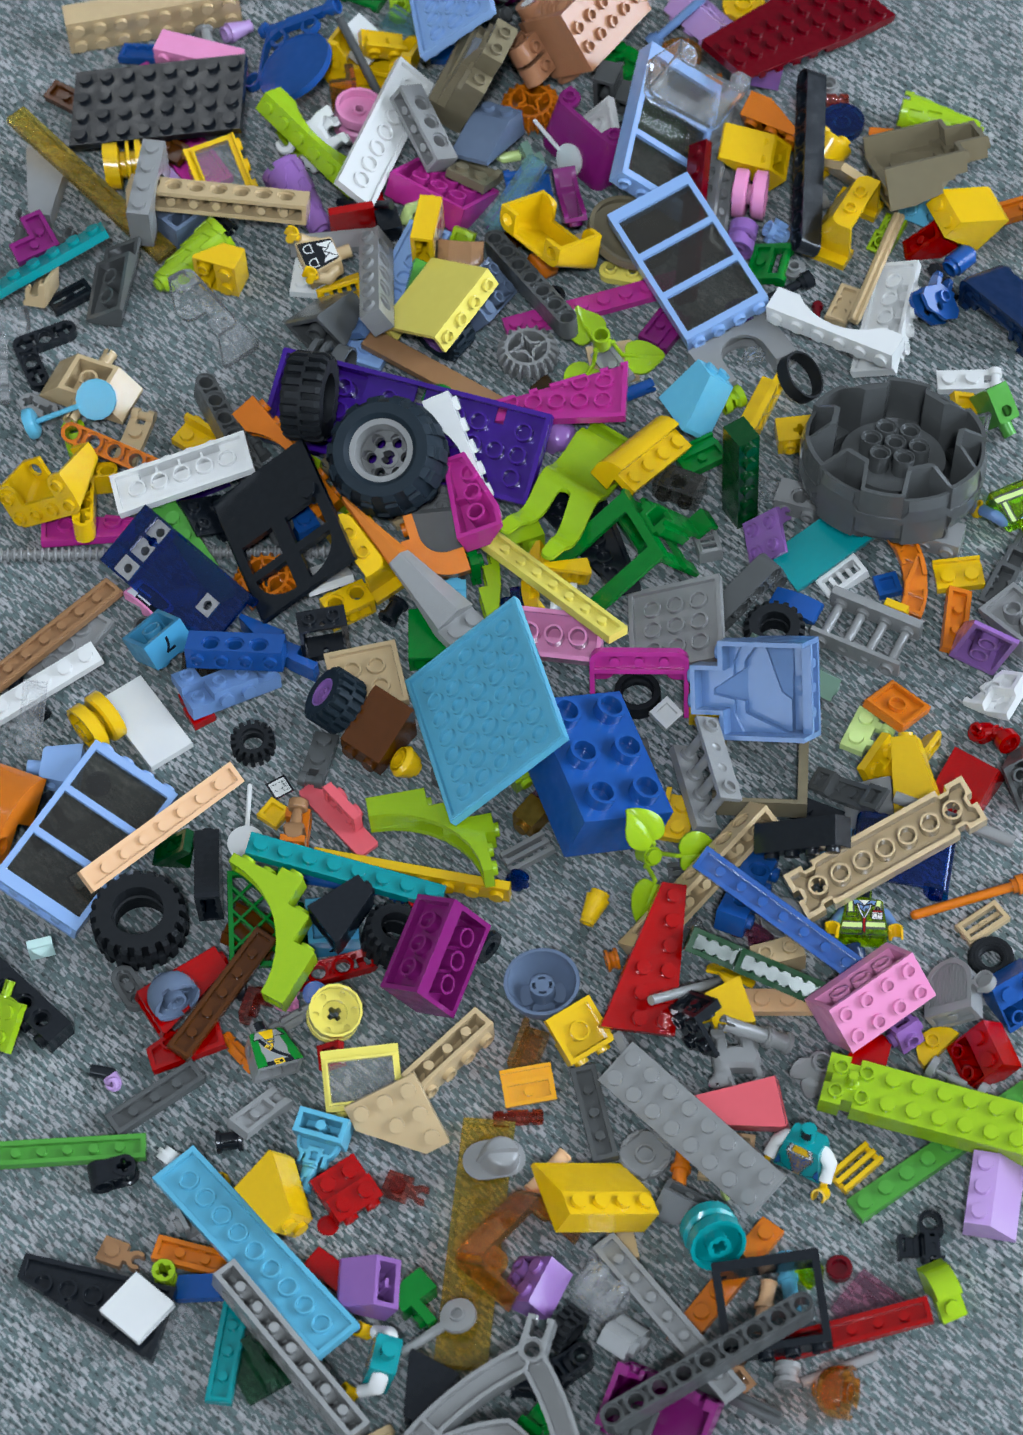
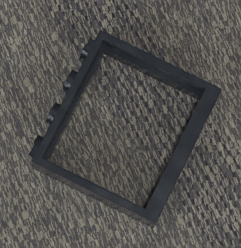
[711,1247,834,1366]

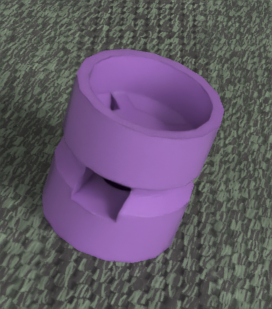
[724,217,759,260]

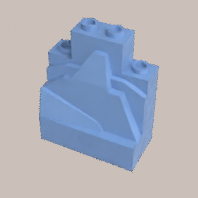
[687,635,821,743]

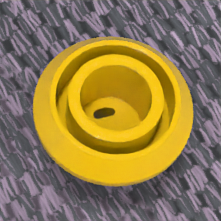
[390,746,422,778]

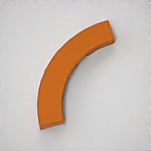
[886,540,928,620]

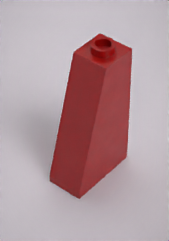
[134,946,228,1038]

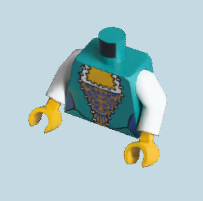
[763,1122,837,1204]
[341,1321,403,1402]

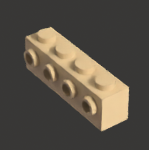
[401,1007,495,1099]

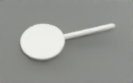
[533,119,582,175]
[227,783,263,857]

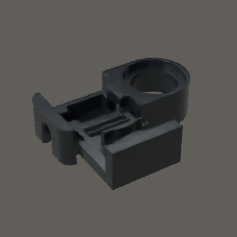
[896,1209,946,1264]

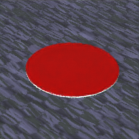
[317,1215,339,1236]

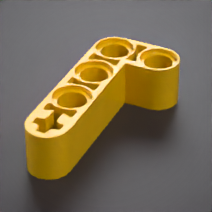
[72,462,118,543]

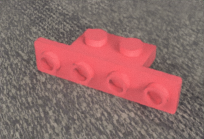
[299,782,378,856]

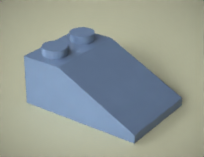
[453,101,525,166]

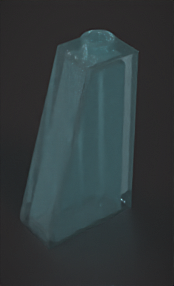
[483,153,552,233]

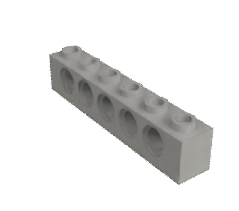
[359,225,395,337]

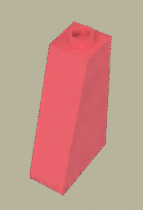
[694,1076,790,1132]

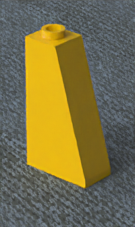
[891,732,940,813]

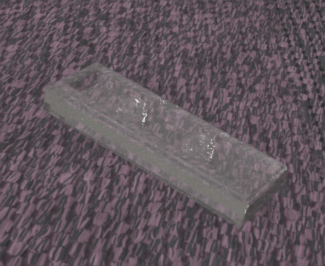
[16,679,48,755]

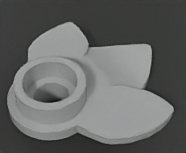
[789,1051,830,1099]

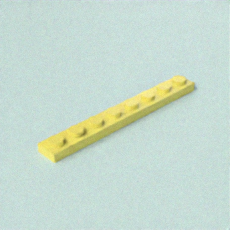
[481,532,628,644]

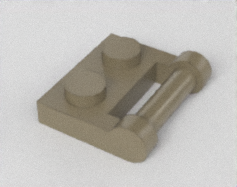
[445,159,503,194]

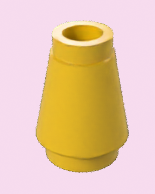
[580,888,610,927]

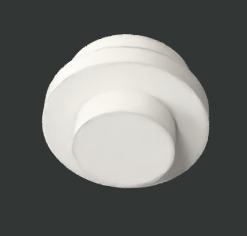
[156,1145,180,1165]

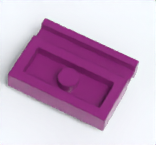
[638,306,691,355]

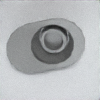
[462,1136,526,1180]

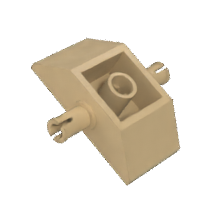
[39,348,143,425]

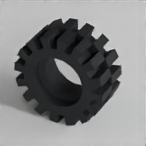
[230,720,276,767]
[544,1303,590,1354]

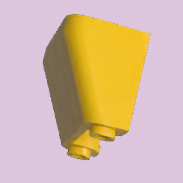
[324,26,421,90]

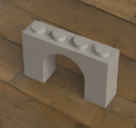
[126,139,171,247]
[688,312,797,386]

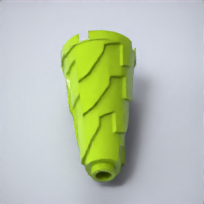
[896,90,984,132]
[152,216,236,292]

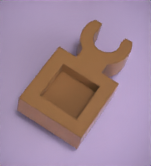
[95,1235,146,1273]

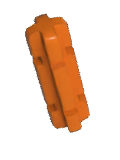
[223,1031,250,1074]

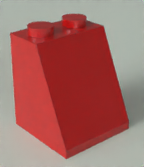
[935,746,1005,813]

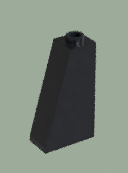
[194,828,225,922]

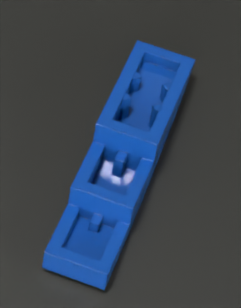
[239,614,320,682]

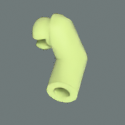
[496,150,522,163]
[400,200,418,226]

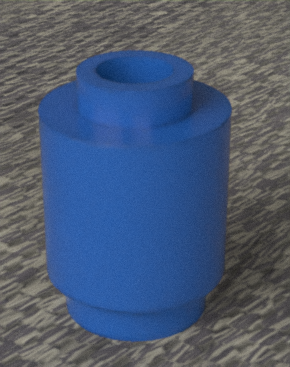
[942,244,976,277]

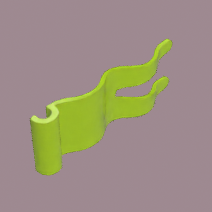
[500,423,628,560]

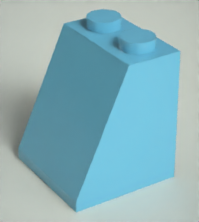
[658,359,733,438]

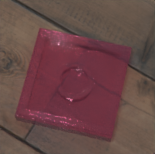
[831,1269,907,1343]

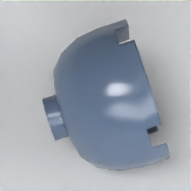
[147,970,200,1022]

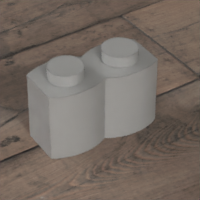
[596,1314,651,1361]

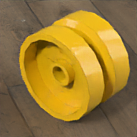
[67,690,127,748]

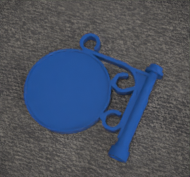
[246,0,342,100]

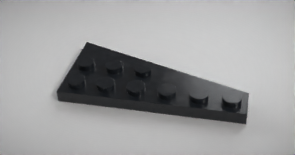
[543,492,641,596]

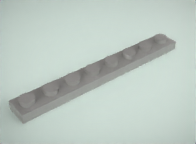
[592,1232,746,1405]

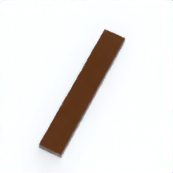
[166,926,276,1062]

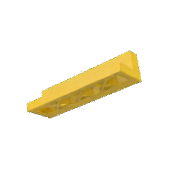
[741,372,783,435]

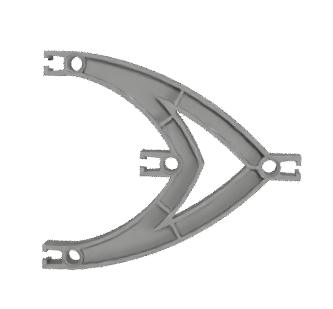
[403,1313,580,1435]

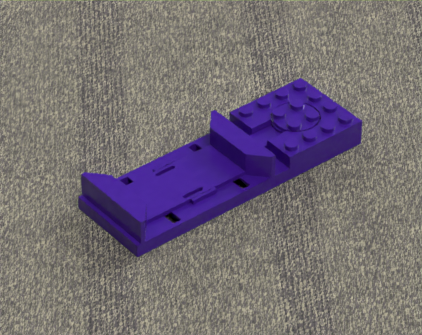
[260,347,554,508]

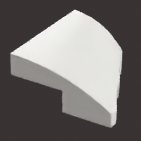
[962,670,1023,721]

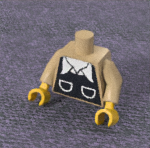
[284,225,353,289]

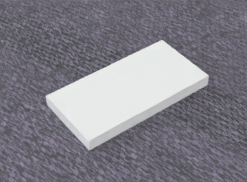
[105,675,193,772]

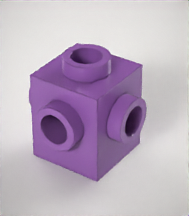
[885,1014,925,1055]

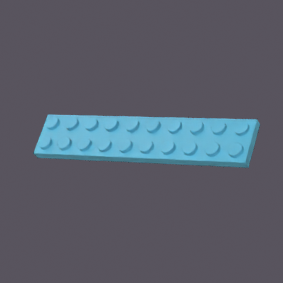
[152,1145,360,1361]

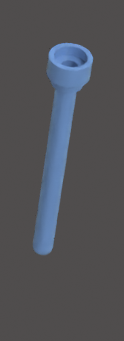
[645,0,707,47]

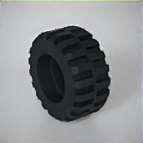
[279,350,339,443]
[90,871,190,971]

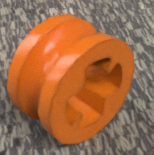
[603,947,621,973]

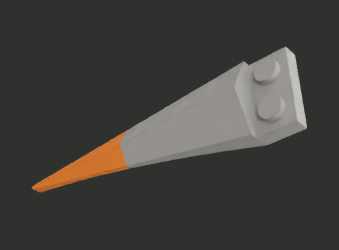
[341,496,484,648]

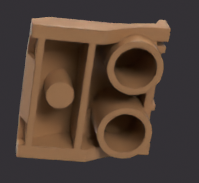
[437,238,484,266]

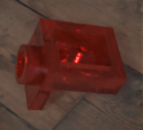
[238,986,273,1026]

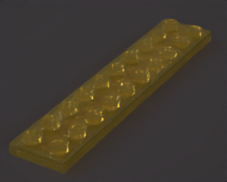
[434,1117,516,1371]

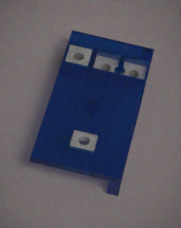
[100,504,259,632]

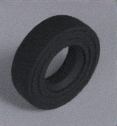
[968,936,1014,974]

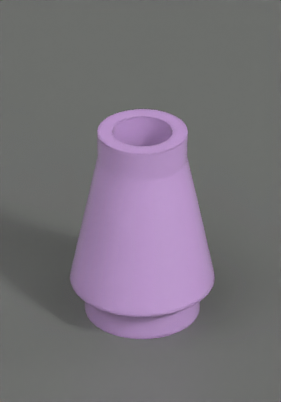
[220,19,254,44]

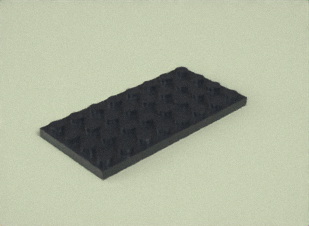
[69,54,248,151]

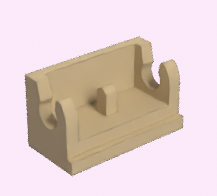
[23,266,59,308]

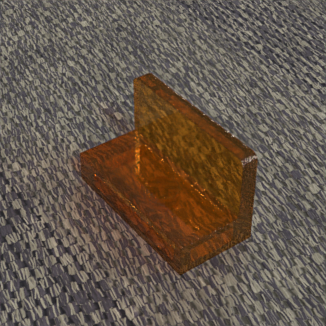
[329,63,356,112]
[507,1017,550,1069]

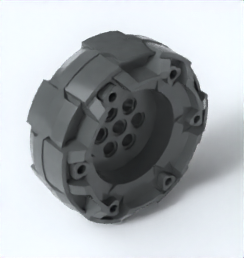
[798,377,988,545]

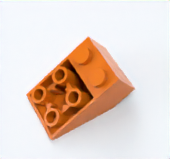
[740,90,795,152]

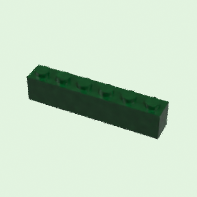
[722,416,760,529]

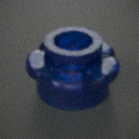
[505,869,530,892]

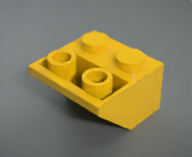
[192,243,249,297]

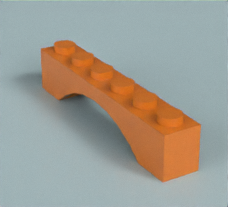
[232,396,344,522]

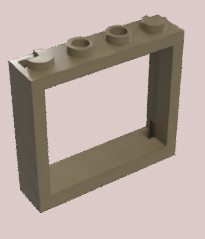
[712,740,809,818]

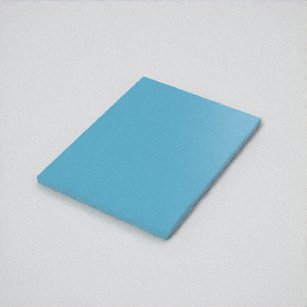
[405,596,570,826]

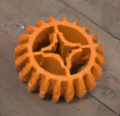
[501,82,559,135]
[233,552,297,611]

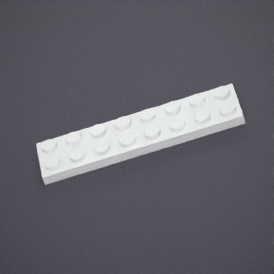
[333,56,434,205]

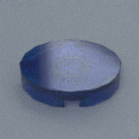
[825,103,865,141]

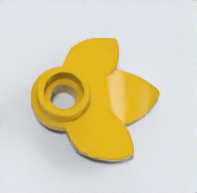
[706,963,756,988]

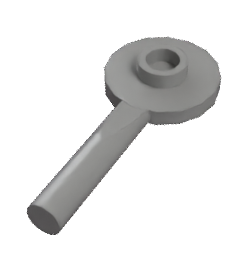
[401,1298,477,1358]

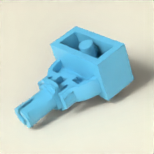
[292,1106,354,1194]

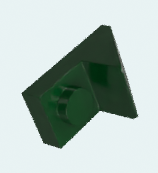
[152,828,194,868]

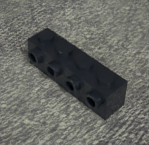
[754,814,851,861]

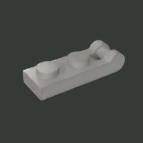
[227,1086,294,1140]

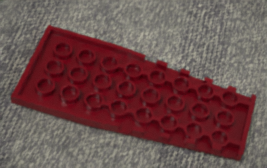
[701,0,895,84]

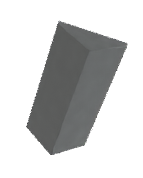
[86,236,142,327]

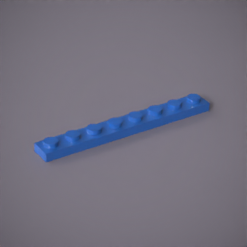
[692,846,863,974]

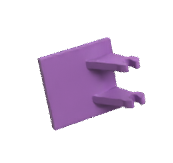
[742,507,791,563]

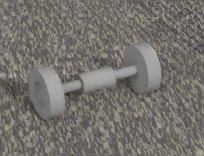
[924,1055,991,1094]

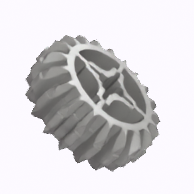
[497,324,559,383]

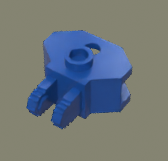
[909,270,960,326]

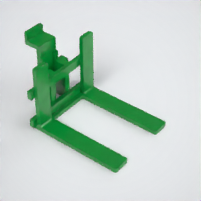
[549,489,718,610]

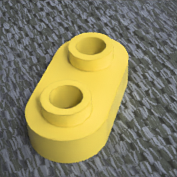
[599,261,643,286]

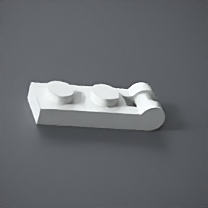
[936,366,1002,394]

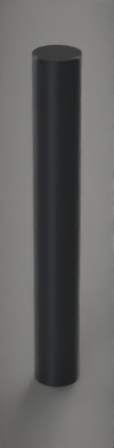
[336,198,394,210]

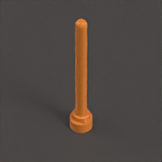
[910,873,1023,920]

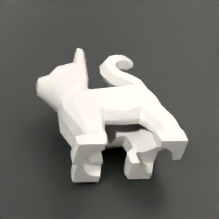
[275,105,353,174]

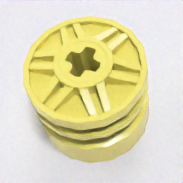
[306,984,363,1043]

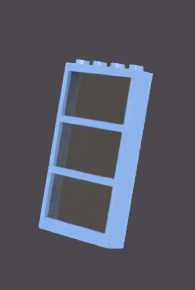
[609,41,722,223]
[607,172,769,350]
[0,740,178,939]

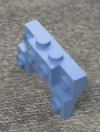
[171,668,282,721]

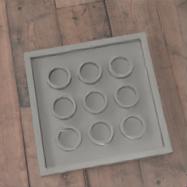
[628,573,725,676]

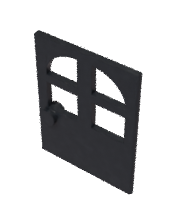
[212,439,358,624]

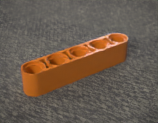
[61,422,159,470]

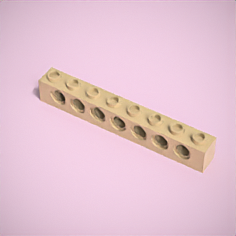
[126,174,310,226]
[618,802,778,956]

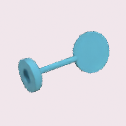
[21,378,117,440]

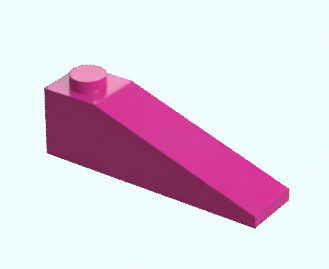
[446,452,503,552]

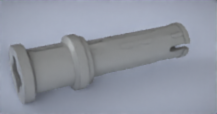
[718,1015,795,1055]

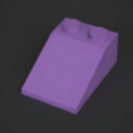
[948,620,1020,676]

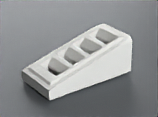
[815,553,870,600]

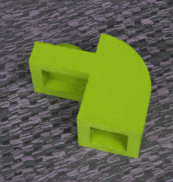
[916,1258,968,1325]

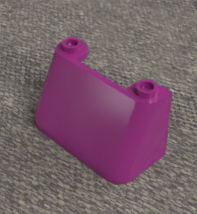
[543,85,631,191]
[594,1360,724,1435]

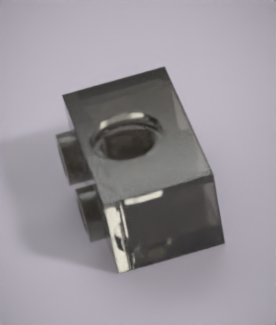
[652,464,707,512]

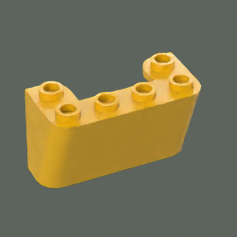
[500,190,602,269]
[0,442,98,527]

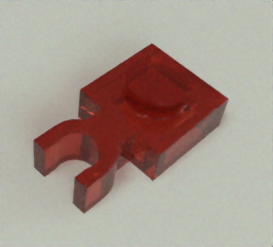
[381,1169,430,1206]

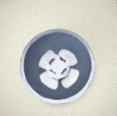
[503,948,580,1020]

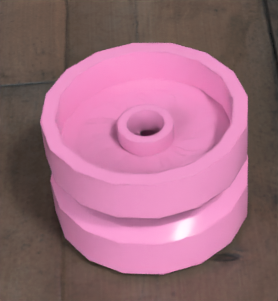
[333,87,378,144]
[731,168,770,221]

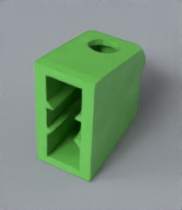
[969,381,1019,439]

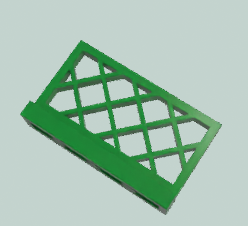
[227,867,281,968]

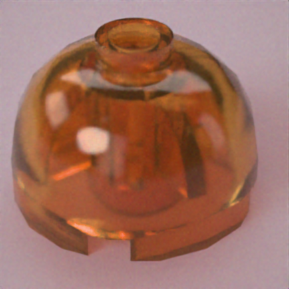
[812,1364,860,1421]

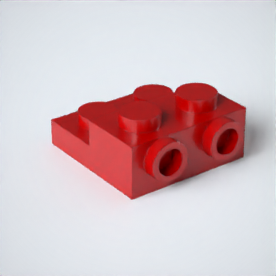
[308,1153,383,1227]

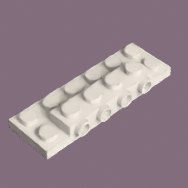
[850,260,922,378]
[109,430,255,519]

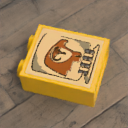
[410,194,445,262]

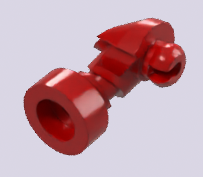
[968,721,1021,754]

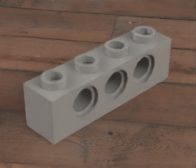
[390,84,458,173]

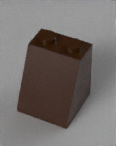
[340,685,417,776]

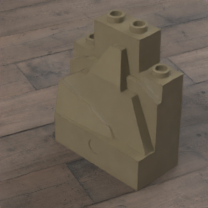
[428,18,518,133]
[862,119,990,211]

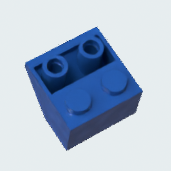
[983,958,1023,1033]

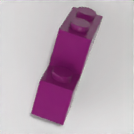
[551,166,588,227]

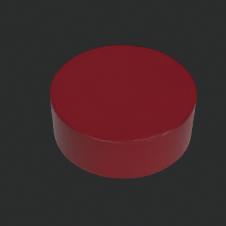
[826,1255,853,1283]

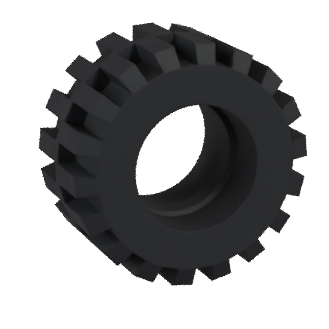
[744,600,805,637]
[360,901,412,970]

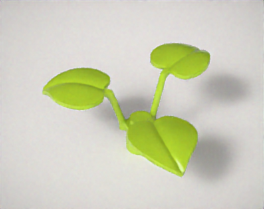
[564,305,665,379]
[625,808,713,922]

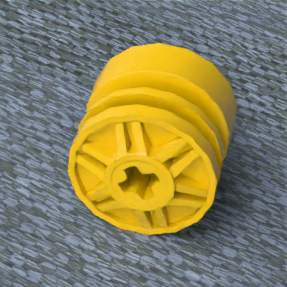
[101,139,141,191]

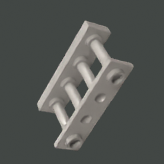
[810,585,924,678]
[669,715,742,834]

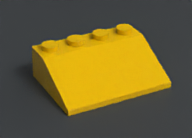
[530,1163,659,1233]

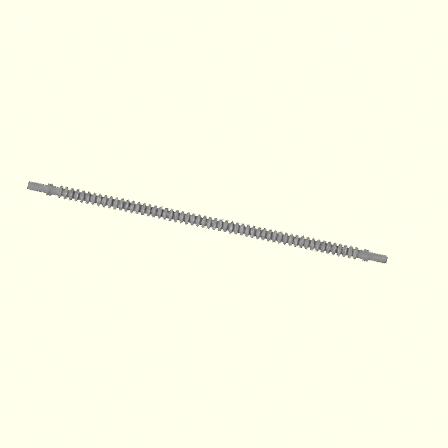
[0,544,331,562]

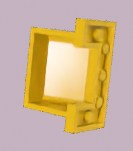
[802,176,884,271]
[326,512,404,606]

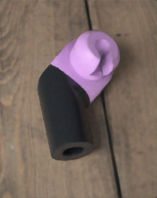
[89,1064,122,1092]

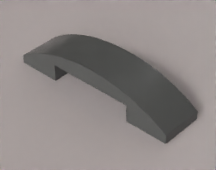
[808,766,890,813]

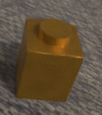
[512,793,549,837]

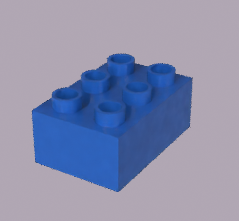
[528,691,673,857]

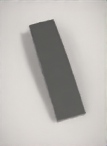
[978,528,1023,604]

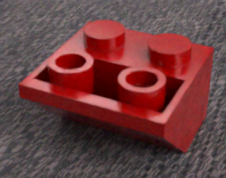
[946,1020,1022,1090]

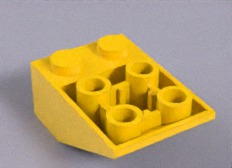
[717,122,792,191]

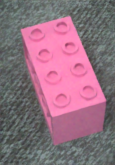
[804,942,936,1053]

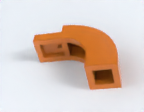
[400,513,471,578]

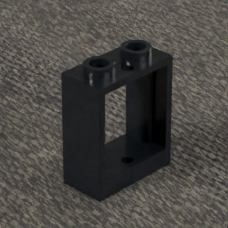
[295,604,351,661]

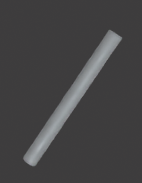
[647,976,724,1006]

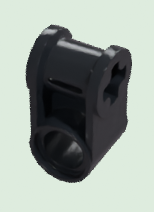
[87,1154,140,1194]
[549,1342,594,1390]

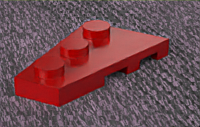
[146,1021,227,1075]

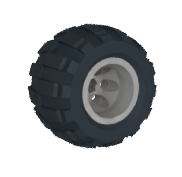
[326,395,450,519]

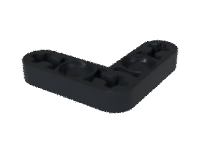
[12,320,77,392]

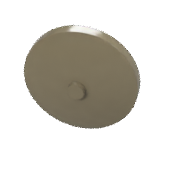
[587,195,676,271]

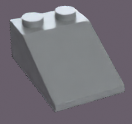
[978,582,1023,660]

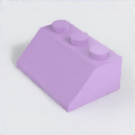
[664,0,733,46]
[962,1149,1023,1243]

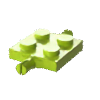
[0,979,27,1054]

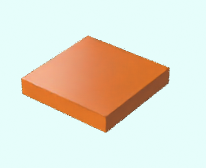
[862,680,931,733]

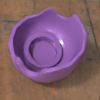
[545,424,576,454]

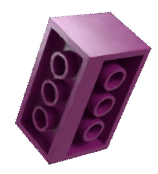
[380,894,491,1019]

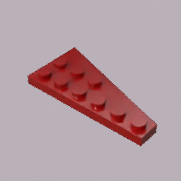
[598,882,687,1038]

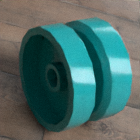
[679,1201,747,1271]

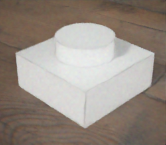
[649,696,684,732]

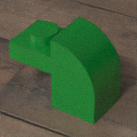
[398,1267,438,1331]

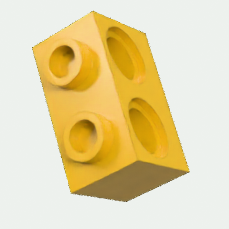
[319,578,376,632]

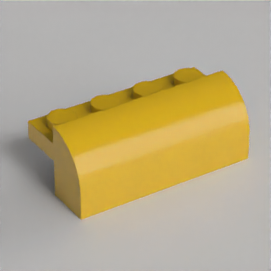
[590,415,692,496]

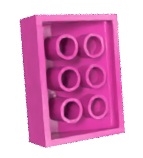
[384,157,500,232]

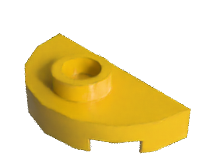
[916,1026,960,1070]

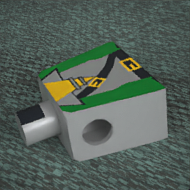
[245,1021,303,1084]

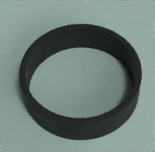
[777,351,824,404]

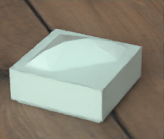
[26,936,56,961]

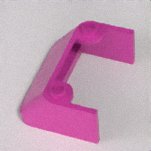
[589,647,689,718]

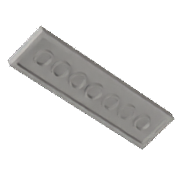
[598,1041,787,1218]

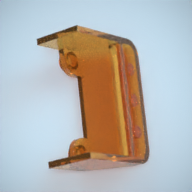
[455,1190,583,1312]

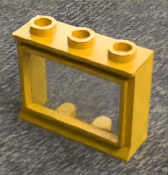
[181,132,258,186]

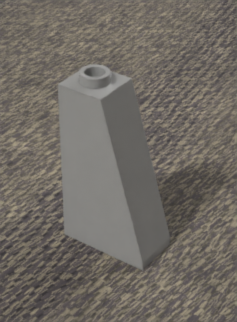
[26,147,73,229]

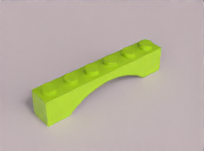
[255,87,351,199]

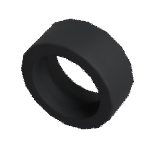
[614,674,661,719]

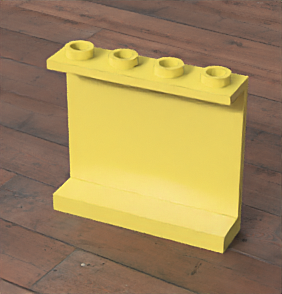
[385,257,499,352]

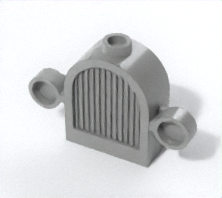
[915,957,997,1028]

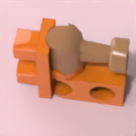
[280,797,313,871]

